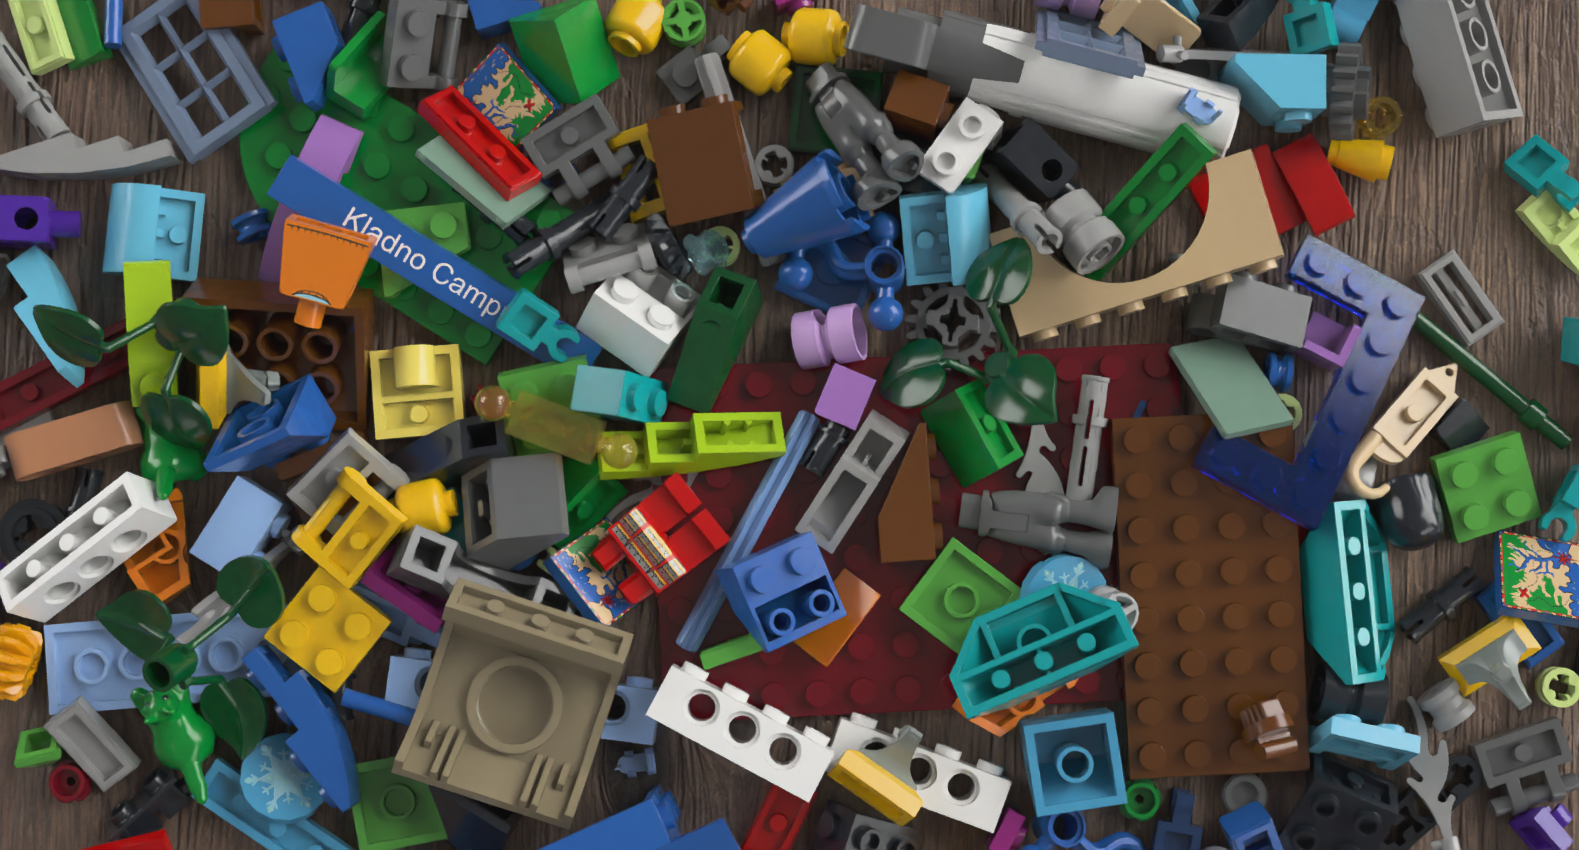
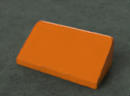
[793,568,881,668]

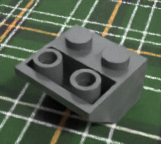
[461,453,569,570]

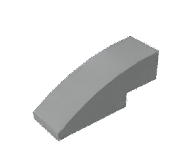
[794,409,910,554]

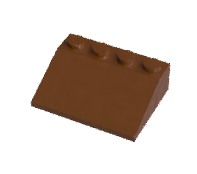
[183,277,375,432]

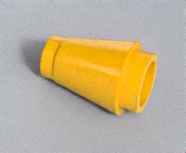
[1326,139,1395,183]

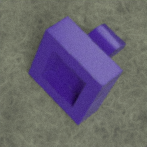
[1508,803,1574,850]

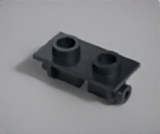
[108,767,192,842]

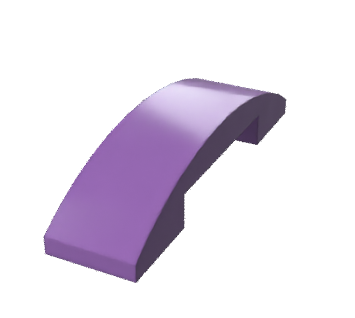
[258,114,364,283]

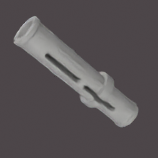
[0,29,72,141]
[973,164,1063,255]
[1066,374,1110,501]

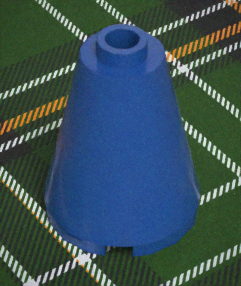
[741,149,871,258]

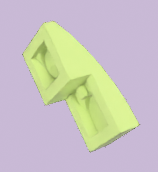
[1515,189,1579,276]

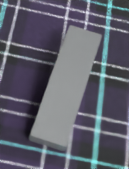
[0,132,184,181]

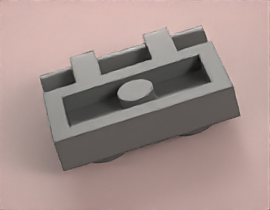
[520,93,637,206]
[1468,716,1579,817]

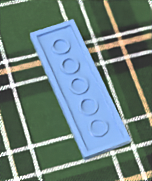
[44,605,322,715]

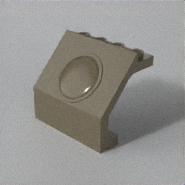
[391,577,634,830]

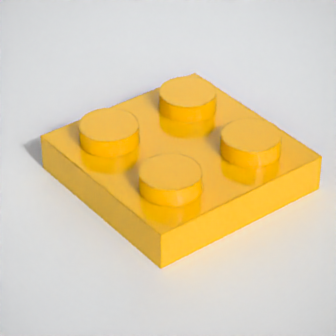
[263,566,394,693]

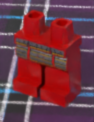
[590,472,731,606]

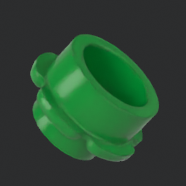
[1118,778,1162,821]

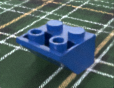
[716,531,847,653]

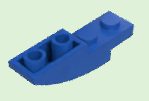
[242,644,360,812]

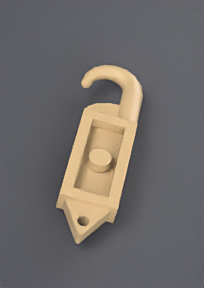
[1343,363,1458,500]

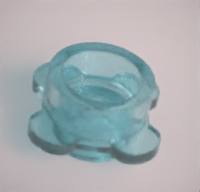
[683,230,729,276]

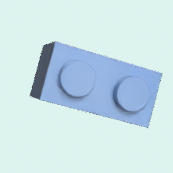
[189,475,293,571]

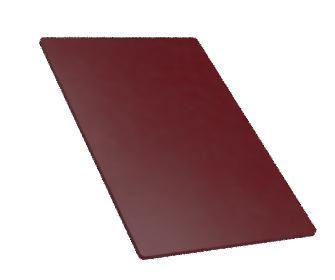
[649,343,1181,720]

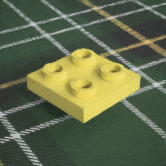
[369,344,466,441]

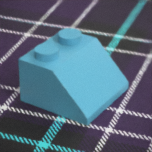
[1218,53,1326,133]

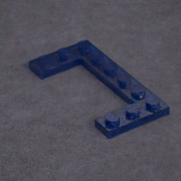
[1191,234,1426,531]

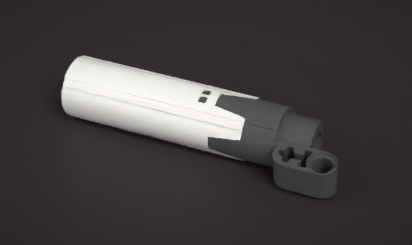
[843,3,1241,162]

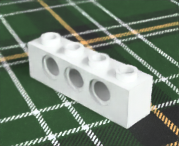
[0,471,177,623]
[645,661,835,803]
[826,712,1012,833]

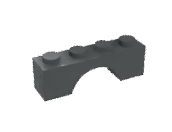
[386,524,577,615]

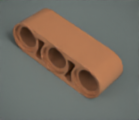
[3,400,144,482]

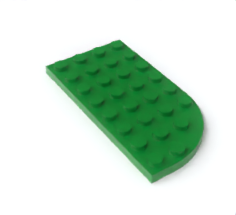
[240,47,575,367]

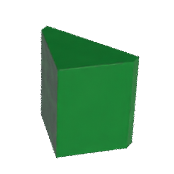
[509,0,620,103]

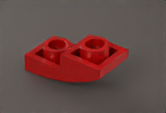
[1272,133,1355,237]

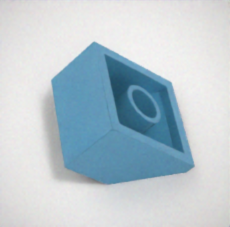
[1018,707,1128,817]

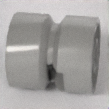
[1045,188,1125,275]

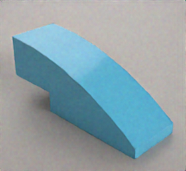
[6,244,85,388]

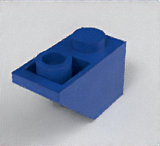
[271,1,346,112]

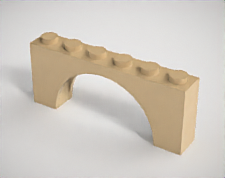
[989,149,1285,343]

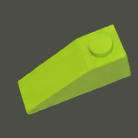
[123,260,179,407]

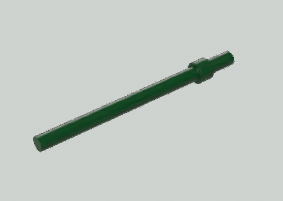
[1353,267,1573,450]

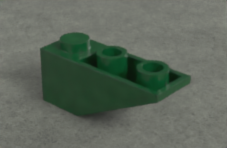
[667,266,764,413]

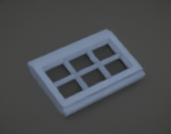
[119,0,279,164]
[1034,9,1146,79]

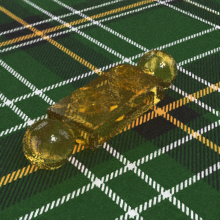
[475,385,638,469]

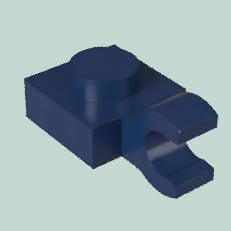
[1150,787,1203,850]

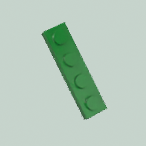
[1063,122,1218,282]

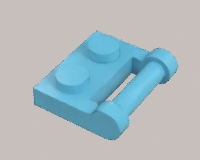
[1308,714,1421,771]

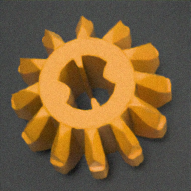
[0,622,44,702]

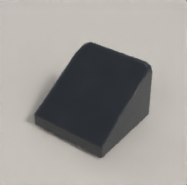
[1428,397,1490,451]

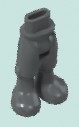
[805,62,924,211]
[958,486,1119,570]

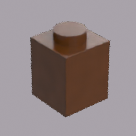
[884,69,955,142]

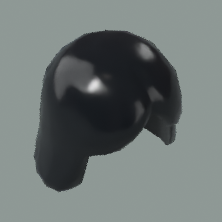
[1366,472,1445,551]

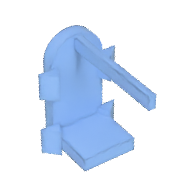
[1176,87,1223,126]
[615,747,657,778]

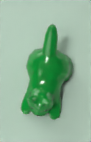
[136,407,207,501]
[130,684,219,804]

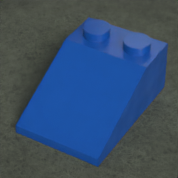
[203,374,337,472]

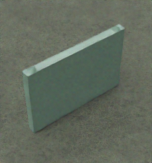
[415,135,552,230]
[1168,337,1294,440]

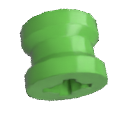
[662,0,707,49]

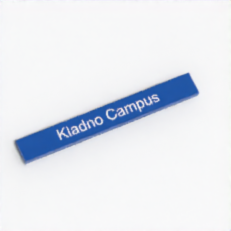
[267,154,603,366]

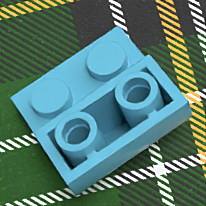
[898,182,992,286]
[102,183,206,283]

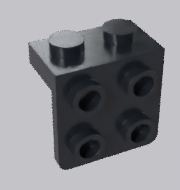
[811,799,925,850]

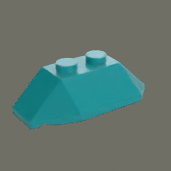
[1299,499,1396,685]
[949,582,1139,720]

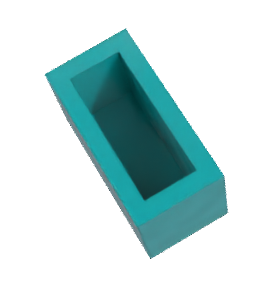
[570,364,668,424]

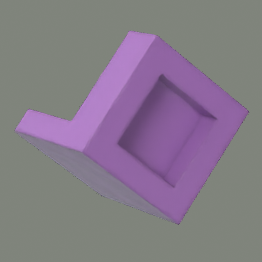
[1292,311,1362,372]
[815,363,876,432]

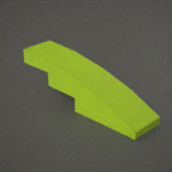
[596,412,786,480]

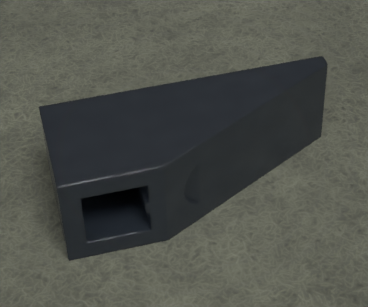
[383,411,517,498]

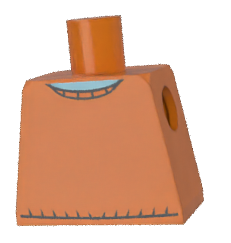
[279,213,377,329]

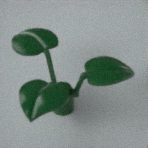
[880,237,1058,426]
[33,297,229,449]
[94,555,285,760]

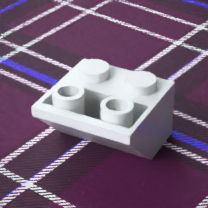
[575,265,701,377]

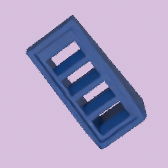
[1219,801,1283,850]

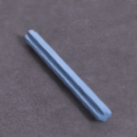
[676,410,820,653]

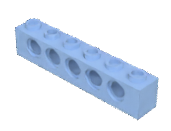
[385,647,659,745]

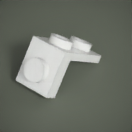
[919,97,1004,194]

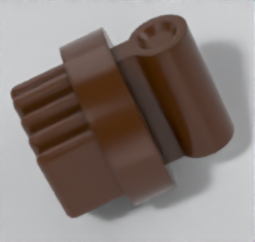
[1239,698,1298,762]

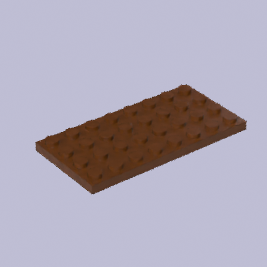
[1110,410,1310,779]

